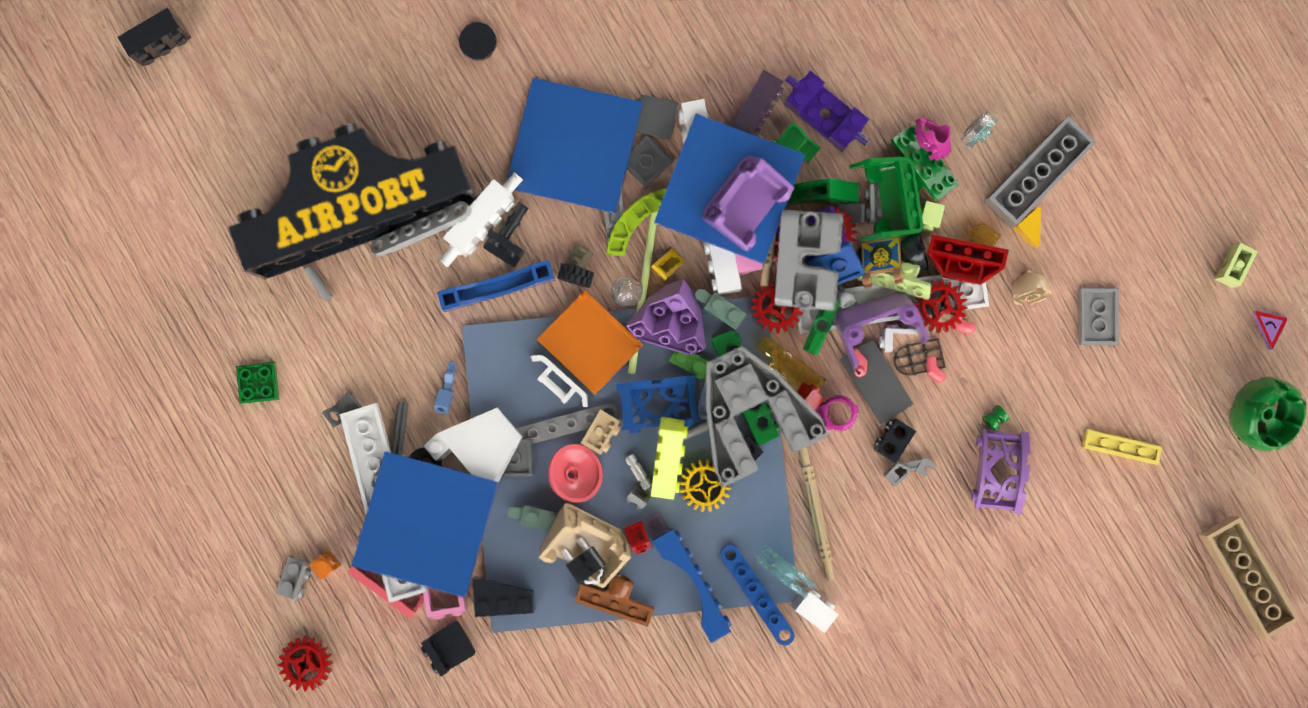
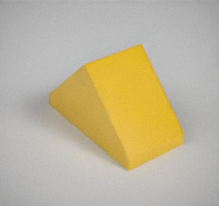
[1013,207,1041,248]
[651,248,685,282]

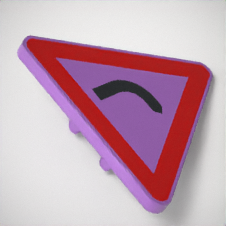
[1253,310,1288,350]

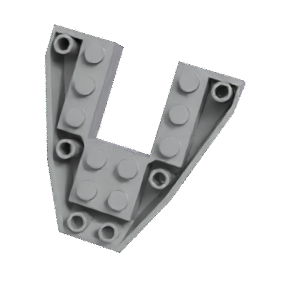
[706,346,829,487]

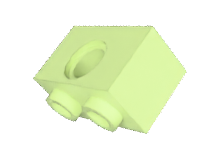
[1215,243,1258,288]

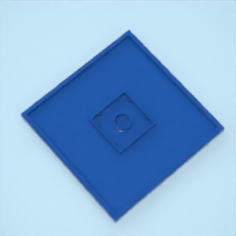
[507,78,643,214]
[654,114,805,265]
[351,451,498,598]

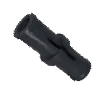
[498,202,529,240]

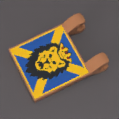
[861,237,903,289]

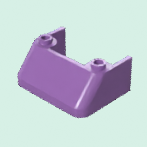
[835,291,929,370]

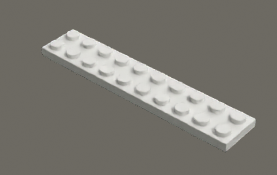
[796,275,989,335]
[340,403,428,603]

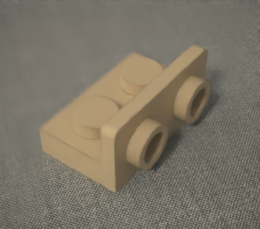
[581,410,622,455]

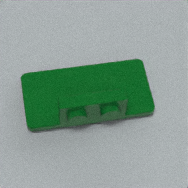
[891,125,958,201]

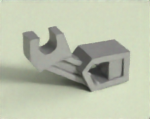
[883,458,936,486]

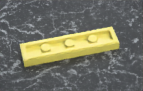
[1081,429,1162,465]

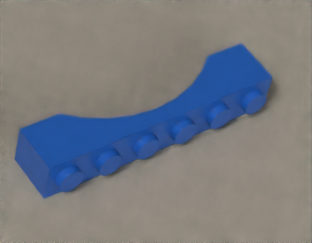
[437,260,556,312]
[653,528,732,643]

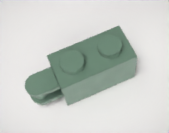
[695,289,747,331]
[507,504,559,531]

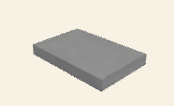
[1078,288,1119,345]

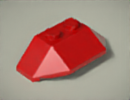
[927,235,1009,285]

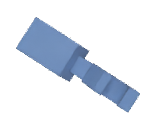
[434,362,457,415]

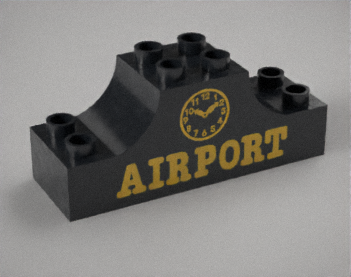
[228,124,478,280]

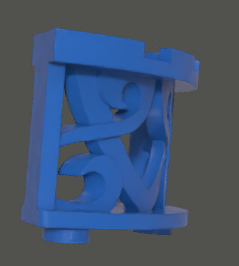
[616,375,700,434]

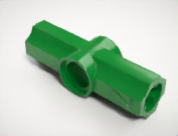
[802,300,840,356]

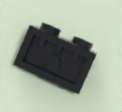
[483,229,525,268]

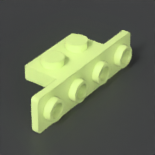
[857,261,931,300]

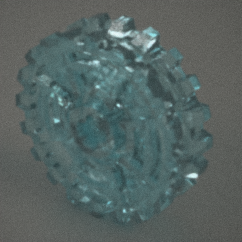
[754,546,816,599]

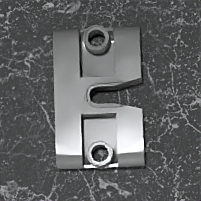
[775,210,843,311]

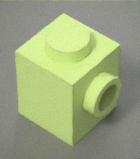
[921,201,945,232]

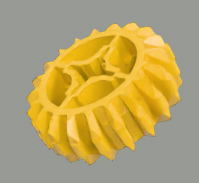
[679,460,731,512]

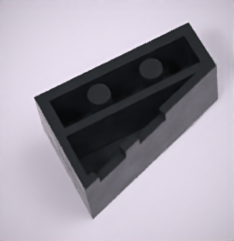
[472,575,535,617]

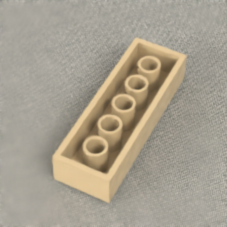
[1198,516,1300,639]

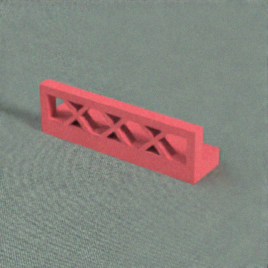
[348,566,424,619]

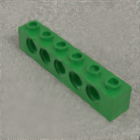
[711,330,781,446]

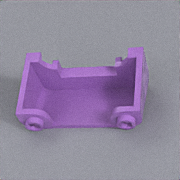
[701,156,794,251]

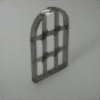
[893,338,946,376]

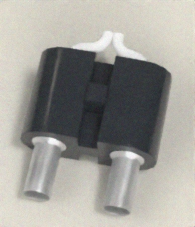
[561,537,606,585]

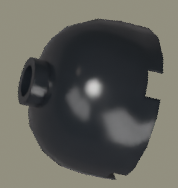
[900,233,929,270]

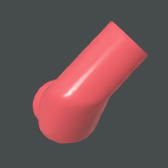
[951,315,976,334]
[854,348,868,377]
[927,357,946,383]

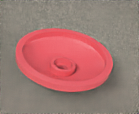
[548,444,603,503]

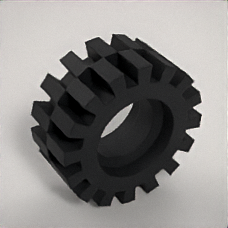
[557,263,594,288]

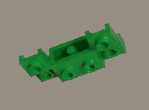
[771,122,821,164]

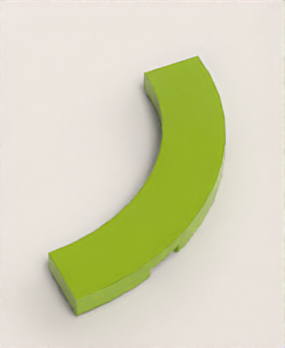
[606,188,667,257]

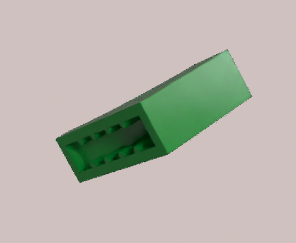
[787,178,859,205]

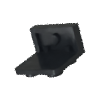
[421,621,476,677]

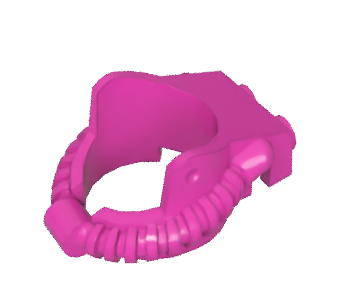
[915,117,952,161]
[815,395,859,431]

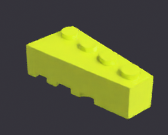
[651,417,688,499]

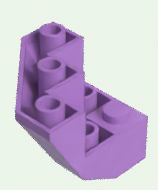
[626,279,706,355]

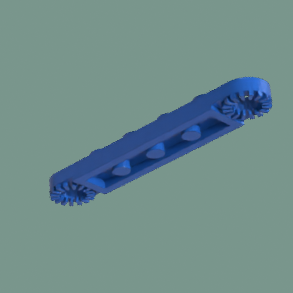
[721,545,795,646]

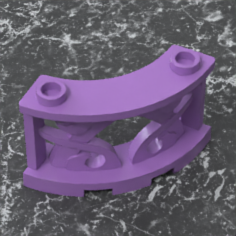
[971,428,1030,514]

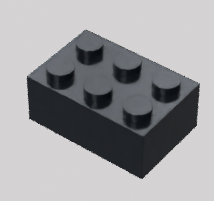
[117,8,192,66]

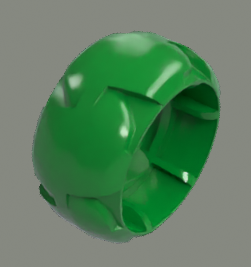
[1229,377,1307,452]

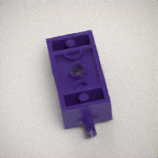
[784,70,869,152]

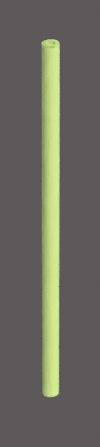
[628,211,658,374]

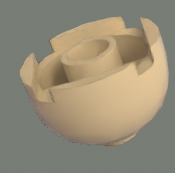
[1011,271,1052,305]

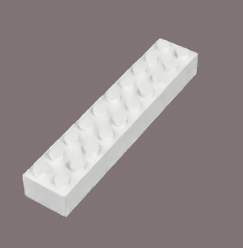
[678,99,742,296]

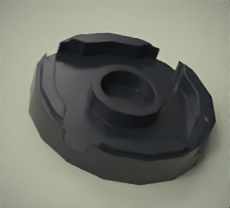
[459,22,497,61]

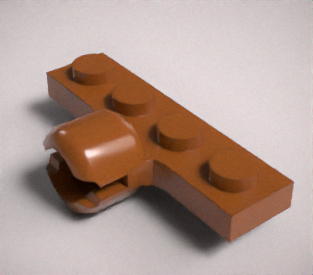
[575,574,655,627]

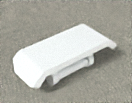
[531,355,588,407]

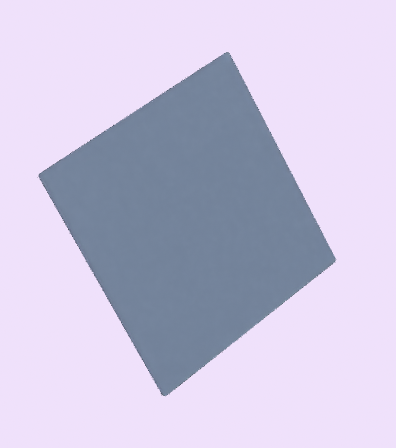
[462,296,798,632]

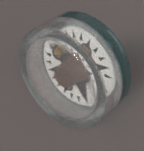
[960,110,998,149]

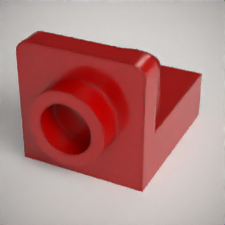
[624,521,652,554]

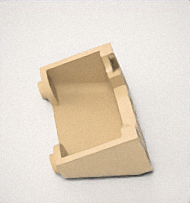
[538,504,631,588]

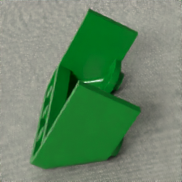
[849,157,923,241]

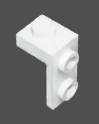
[879,325,917,353]

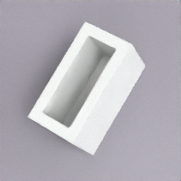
[790,587,839,633]

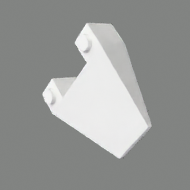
[424,408,522,482]

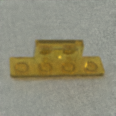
[756,336,827,392]

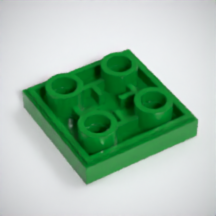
[236,362,280,404]

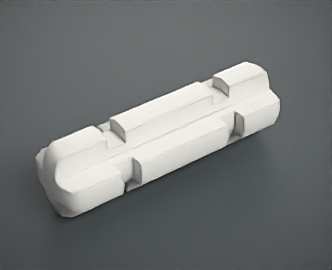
[625,454,652,490]

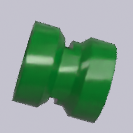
[982,405,1010,431]

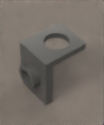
[839,204,865,223]
[322,392,362,427]

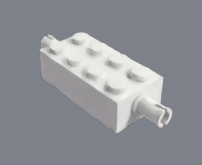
[439,173,523,267]

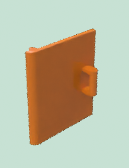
[536,290,643,395]

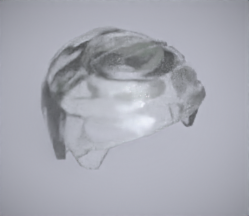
[610,276,643,307]

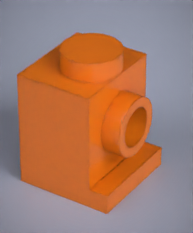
[309,550,341,580]

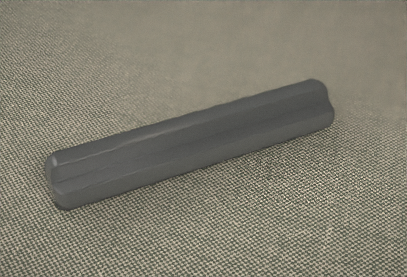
[391,402,408,456]

